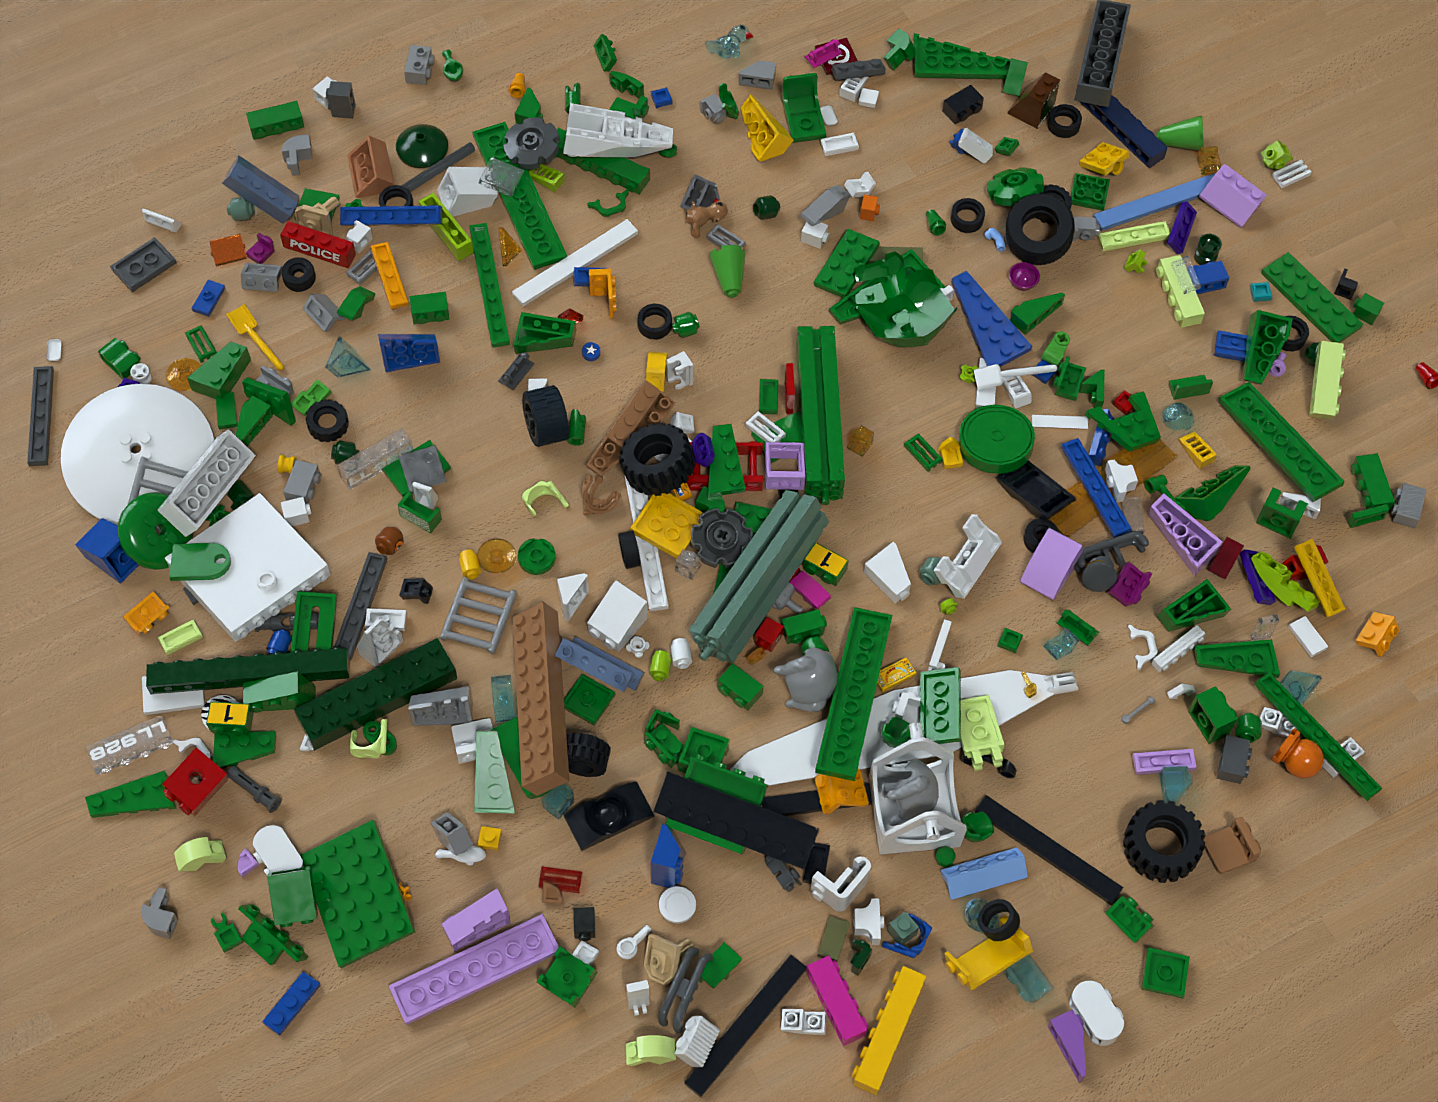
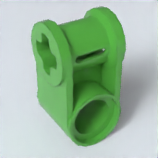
[1041,331,1070,366]

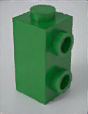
[781,609,827,644]

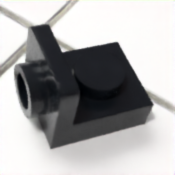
[399,578,433,604]

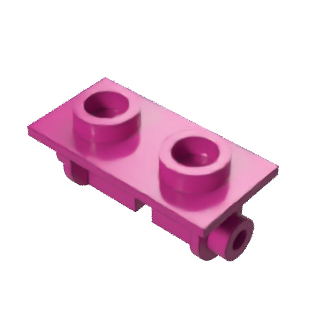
[804,39,842,68]

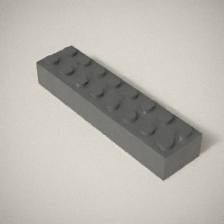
[1074,0,1131,107]

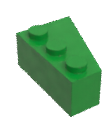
[514,312,577,354]
[187,341,251,400]
[243,671,316,713]

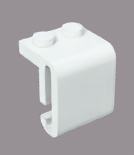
[810,857,871,912]

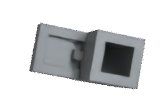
[282,134,312,175]
[141,887,178,939]

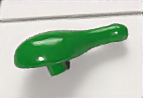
[442,49,463,81]

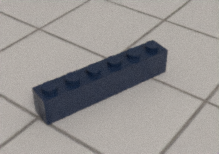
[1080,95,1167,168]

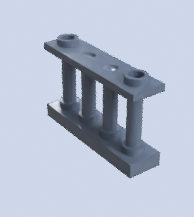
[555,637,645,692]

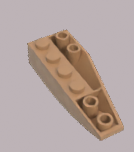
[585,380,676,477]

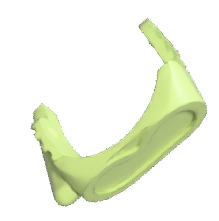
[522,481,570,516]
[350,719,387,758]

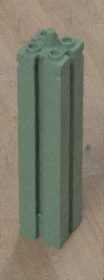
[688,490,829,663]

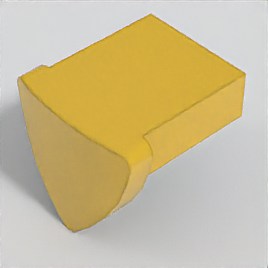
[938,437,963,469]

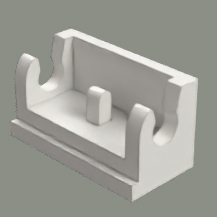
[666,351,693,389]

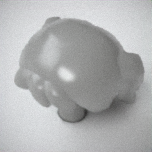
[774,647,838,712]
[882,760,939,826]

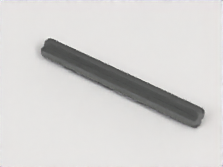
[401,142,475,192]

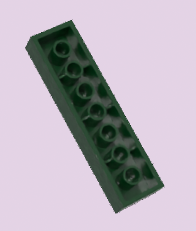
[294,638,457,751]

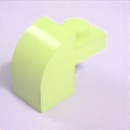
[174,837,226,871]
[626,1035,676,1066]

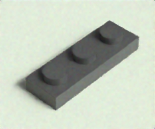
[831,59,886,80]

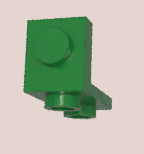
[610,95,649,120]

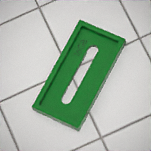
[291,591,338,653]

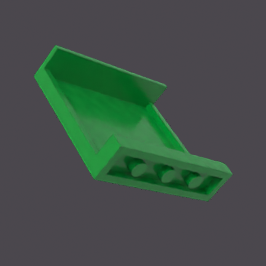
[665,754,768,854]

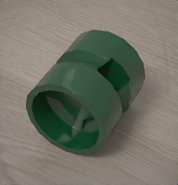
[1194,233,1222,265]

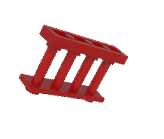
[687,441,763,491]

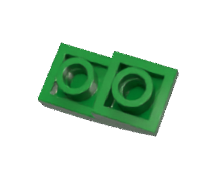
[610,71,644,99]

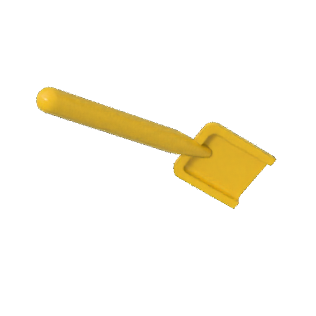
[226,303,284,370]

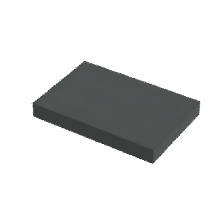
[110,237,177,292]

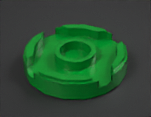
[518,538,556,575]

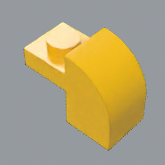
[646,351,668,392]

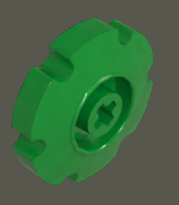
[987,167,1045,206]

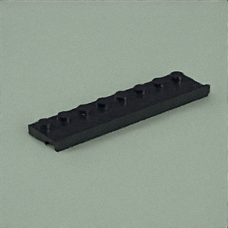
[653,771,820,870]

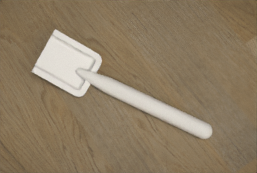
[974,364,1058,391]

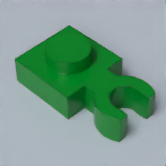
[211,913,243,953]

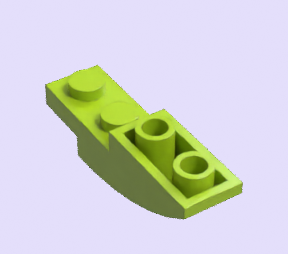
[1251,552,1320,612]

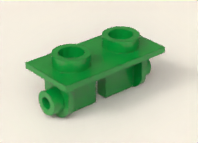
[1057,609,1099,646]

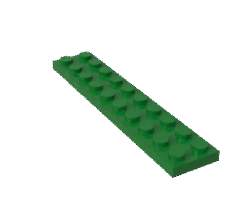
[472,122,567,270]
[815,607,893,781]

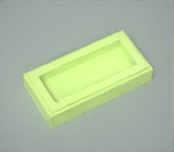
[158,619,203,655]

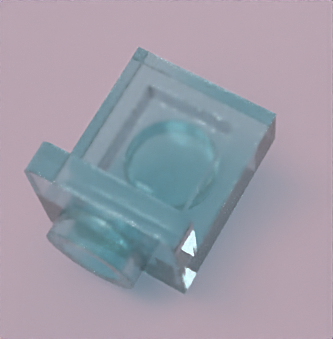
[1043,628,1079,660]

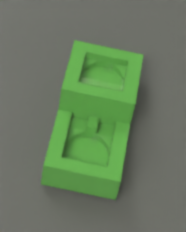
[291,379,332,416]

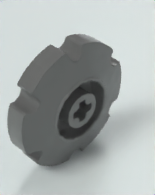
[503,118,560,170]
[691,508,753,568]

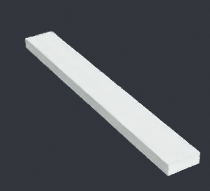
[512,219,638,307]
[625,476,668,612]

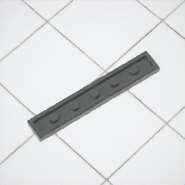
[27,366,54,466]
[334,552,388,660]

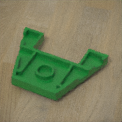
[1085,391,1161,452]

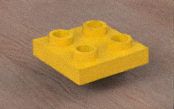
[1079,142,1130,176]

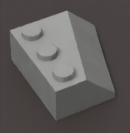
[409,686,473,726]

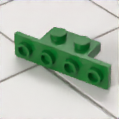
[238,904,309,965]

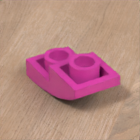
[789,571,831,609]

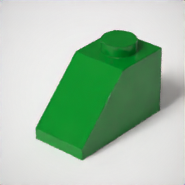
[515,88,543,125]

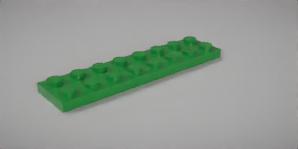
[1219,382,1345,502]

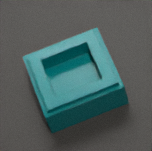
[1250,282,1272,302]

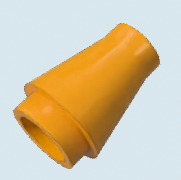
[508,73,525,98]

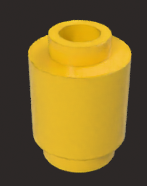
[459,549,481,580]

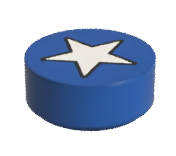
[582,342,600,361]

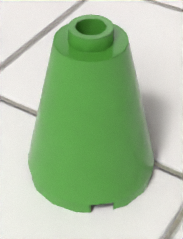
[1157,116,1204,151]
[710,245,746,298]

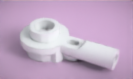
[616,925,652,959]

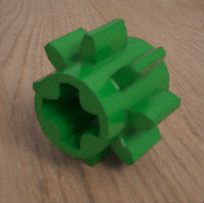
[205,505,229,526]

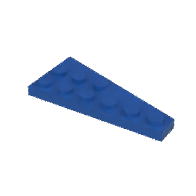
[951,271,1032,367]

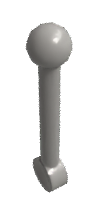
[1122,697,1155,724]

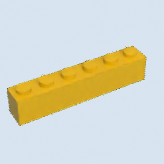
[851,966,926,1096]

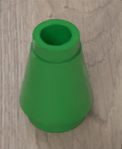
[926,209,946,236]

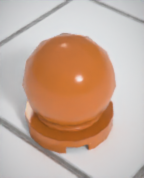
[1271,728,1324,778]

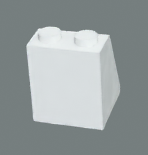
[437,167,498,217]
[587,581,647,652]

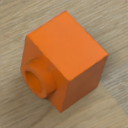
[860,194,880,221]

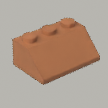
[347,136,394,198]

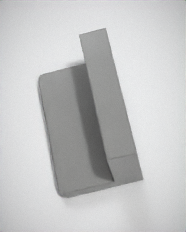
[303,294,346,331]

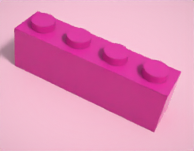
[806,955,868,1046]

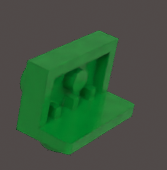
[1053,356,1086,401]

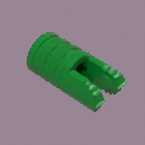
[565,83,581,114]
[568,409,586,446]

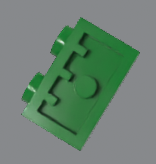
[644,723,684,768]
[1105,896,1155,943]

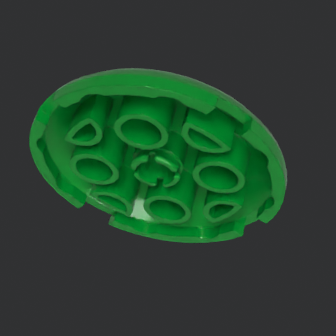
[118,493,193,570]

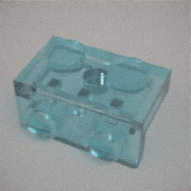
[1006,954,1054,1003]

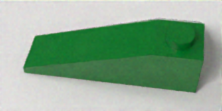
[1243,310,1293,385]
[1175,465,1251,521]

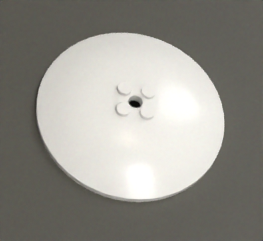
[61,384,214,526]

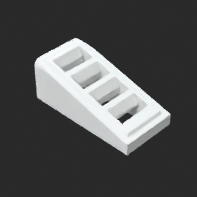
[839,76,869,102]
[1002,376,1032,408]
[412,482,438,509]
[1279,492,1321,519]

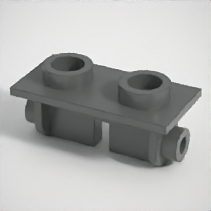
[498,352,534,390]
[765,856,802,892]

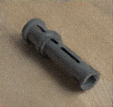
[227,766,282,813]

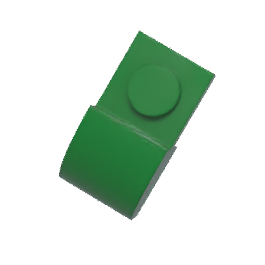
[884,28,915,70]
[695,486,725,513]

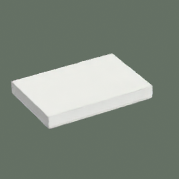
[142,676,205,715]

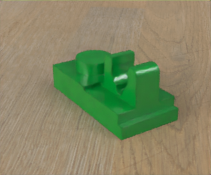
[593,34,617,72]

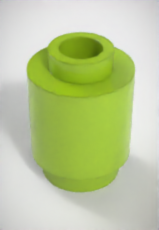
[649,650,671,681]

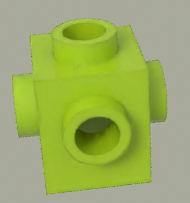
[1261,140,1293,171]

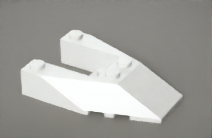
[563,103,673,158]

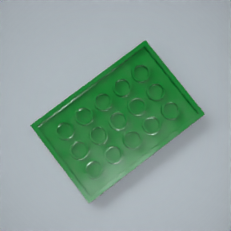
[300,820,416,968]

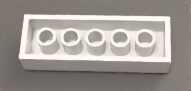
[157,429,256,537]

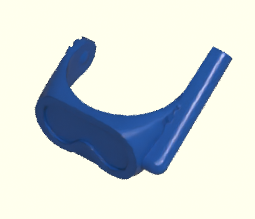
[883,914,932,958]

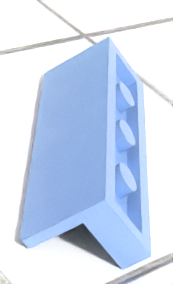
[941,847,1028,900]

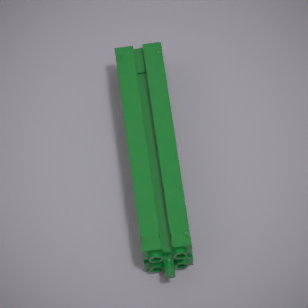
[796,326,845,505]

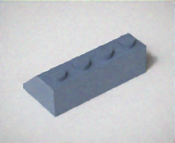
[222,155,299,224]

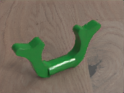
[587,190,629,217]

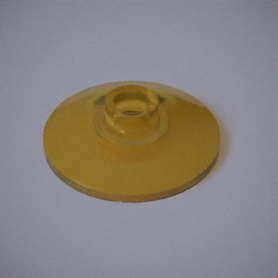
[166,358,201,391]
[477,539,516,573]

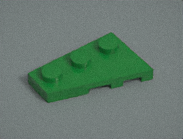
[242,378,296,426]

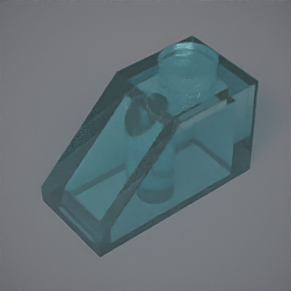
[491,675,515,722]
[1160,766,1192,805]

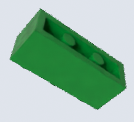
[246,101,304,140]
[1351,453,1395,511]

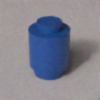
[266,629,292,655]

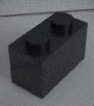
[942,85,984,125]

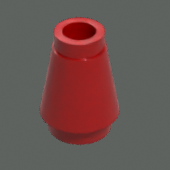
[1415,362,1438,389]

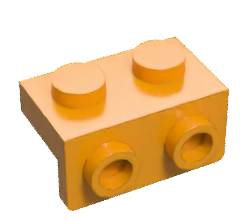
[122,591,170,635]
[1356,612,1399,657]

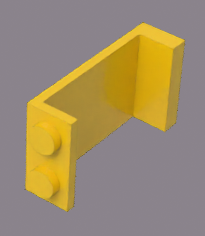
[944,915,1033,991]

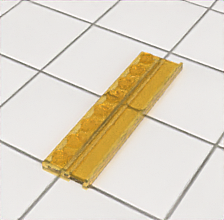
[1048,439,1178,538]

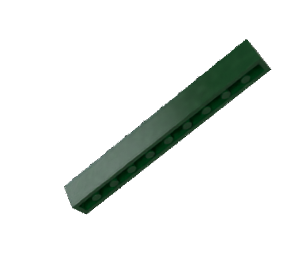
[146,647,350,695]

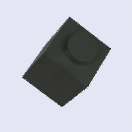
[573,907,596,941]

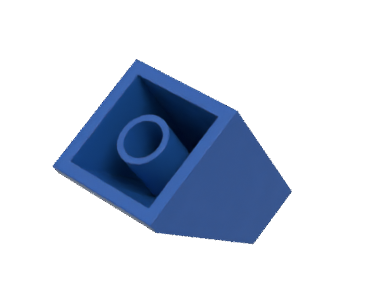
[75,518,139,584]

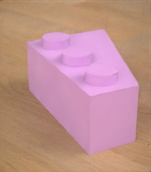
[442,889,511,952]

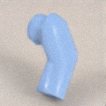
[985,228,1006,252]

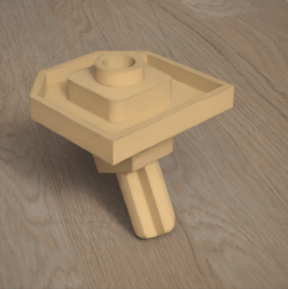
[295,197,340,235]
[644,934,694,985]

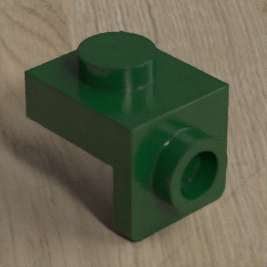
[227,480,254,511]

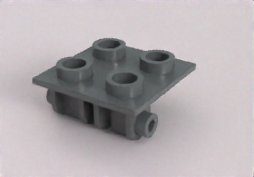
[399,445,446,492]

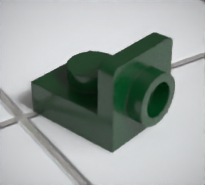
[850,939,872,976]

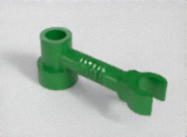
[1144,475,1186,511]

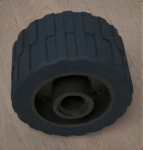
[522,385,569,447]

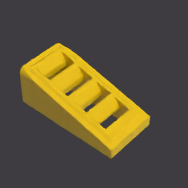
[1178,431,1217,469]

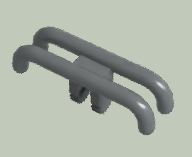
[1074,532,1149,573]
[658,947,714,1033]

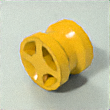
[278,455,297,474]

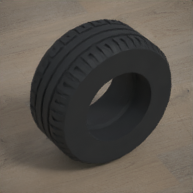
[1006,193,1074,265]

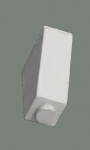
[864,542,911,604]

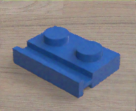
[1214,330,1247,362]

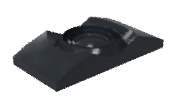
[996,460,1076,520]
[564,781,655,851]

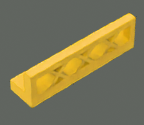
[1294,538,1345,617]

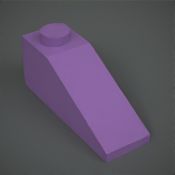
[1048,1009,1086,1083]

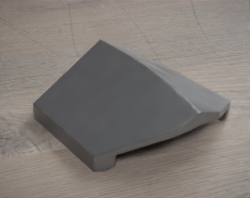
[680,174,720,210]

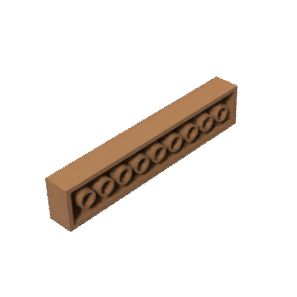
[512,602,570,796]

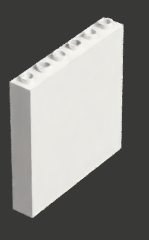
[165,493,331,642]

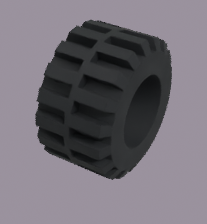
[566,733,611,777]

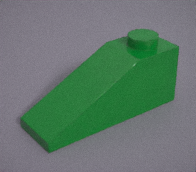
[1010,292,1065,335]
[235,395,273,447]

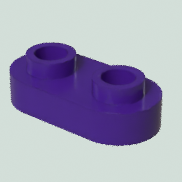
[692,433,715,467]

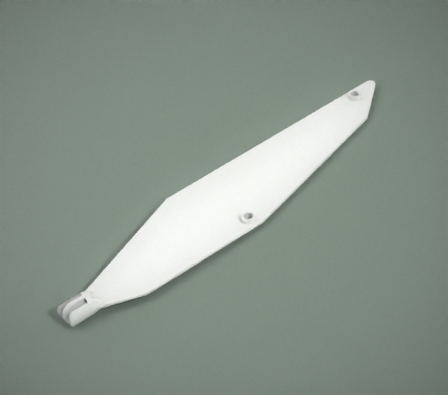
[730,670,1079,786]

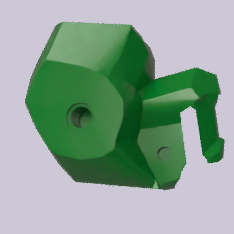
[850,251,957,347]

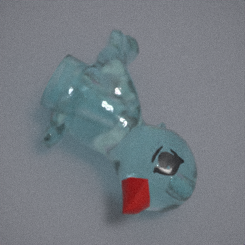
[705,25,753,59]

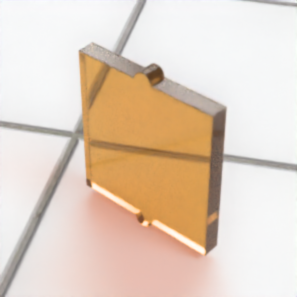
[209,234,247,266]

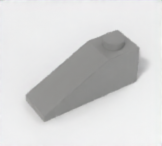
[800,185,851,226]

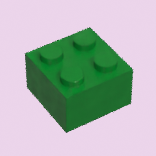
[1188,686,1237,744]

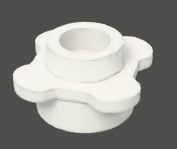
[626,636,649,658]

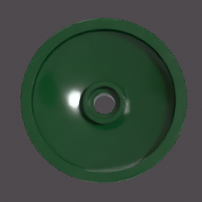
[396,124,448,168]

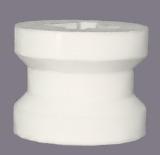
[130,363,152,384]

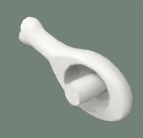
[435,845,486,865]

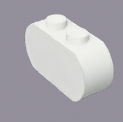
[253,825,304,876]
[1069,981,1124,1046]

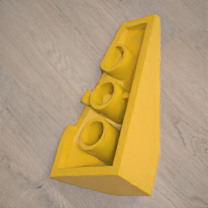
[740,94,794,162]

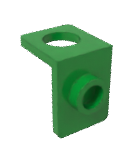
[645,709,680,733]

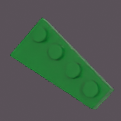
[1194,639,1280,678]

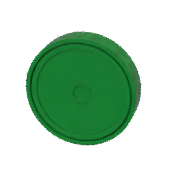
[959,405,1035,474]

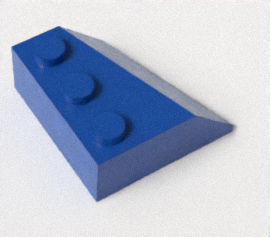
[378,334,440,372]
[651,824,686,888]

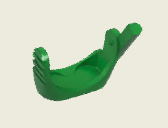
[719,83,739,119]

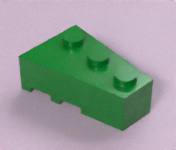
[1157,579,1231,632]

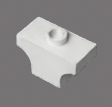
[1105,459,1138,502]
[853,899,884,945]

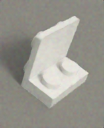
[451,718,493,764]

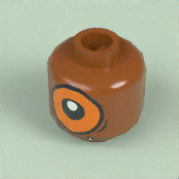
[375,527,404,555]

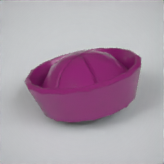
[1009,262,1040,291]

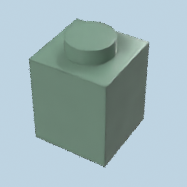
[888,911,919,945]

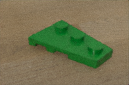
[213,731,276,769]

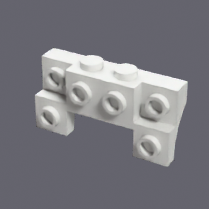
[933,514,1002,599]

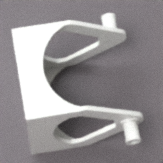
[868,723,967,855]

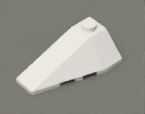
[357,618,404,668]

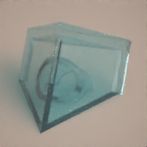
[325,337,371,378]
[1280,671,1322,706]

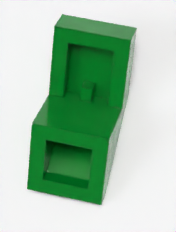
[337,286,376,321]

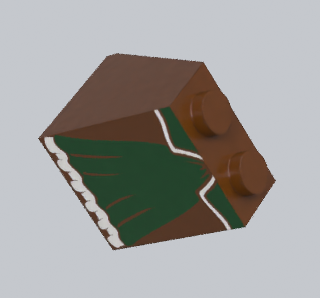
[1007,72,1060,129]

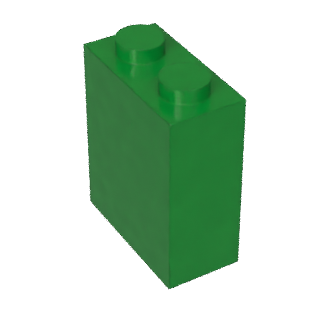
[267,866,318,928]

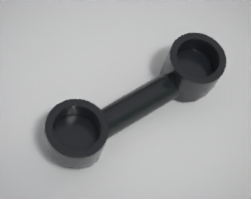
[961,753,1017,778]

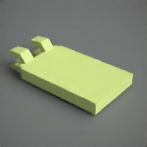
[961,695,1004,771]

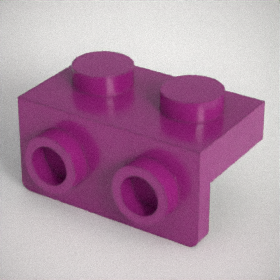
[1108,562,1152,607]

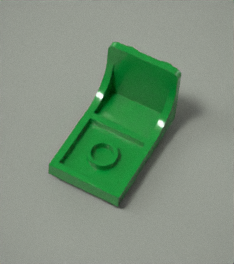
[782,73,826,143]

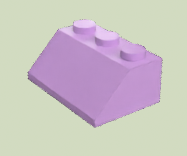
[1199,163,1267,228]

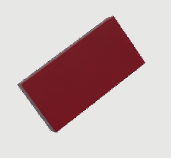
[1208,537,1244,580]

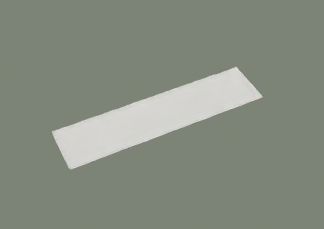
[1032,415,1088,429]

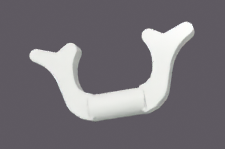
[1128,625,1158,670]
[173,738,212,780]

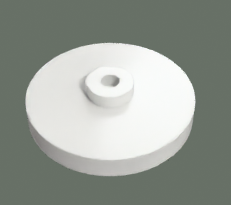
[659,886,696,924]

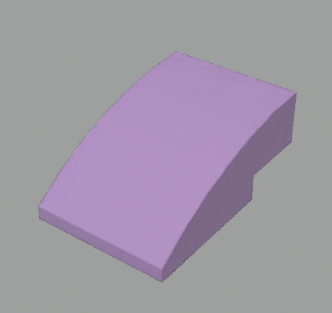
[1020,528,1083,601]

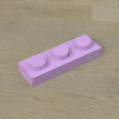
[1132,749,1196,775]

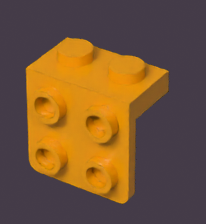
[815,769,869,814]

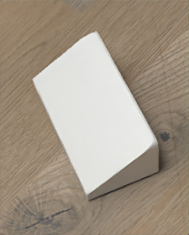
[958,128,993,163]
[142,208,182,233]

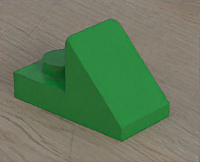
[1080,369,1105,408]

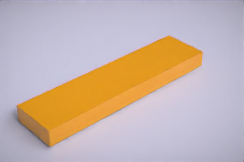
[370,242,408,310]

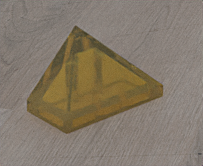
[499,227,522,267]

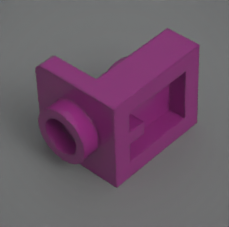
[246,233,275,264]

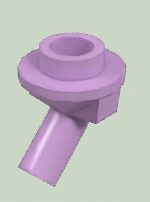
[1269,352,1287,377]

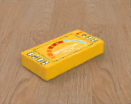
[877,658,916,693]

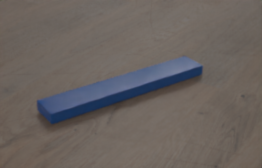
[340,206,442,226]
[1061,438,1132,538]

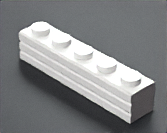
[1151,625,1205,673]

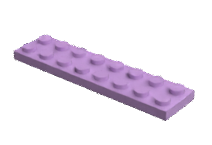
[389,914,559,1025]

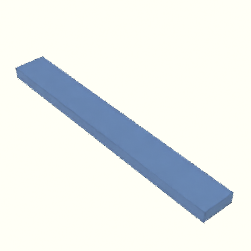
[1093,173,1216,231]

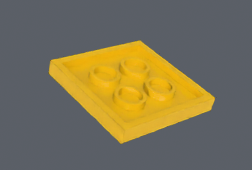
[629,493,703,560]

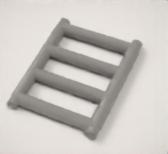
[127,456,188,531]
[439,577,517,654]

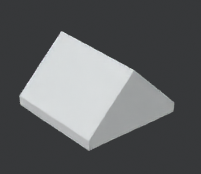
[557,573,589,622]

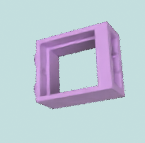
[765,442,805,490]

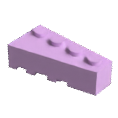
[1149,494,1223,576]

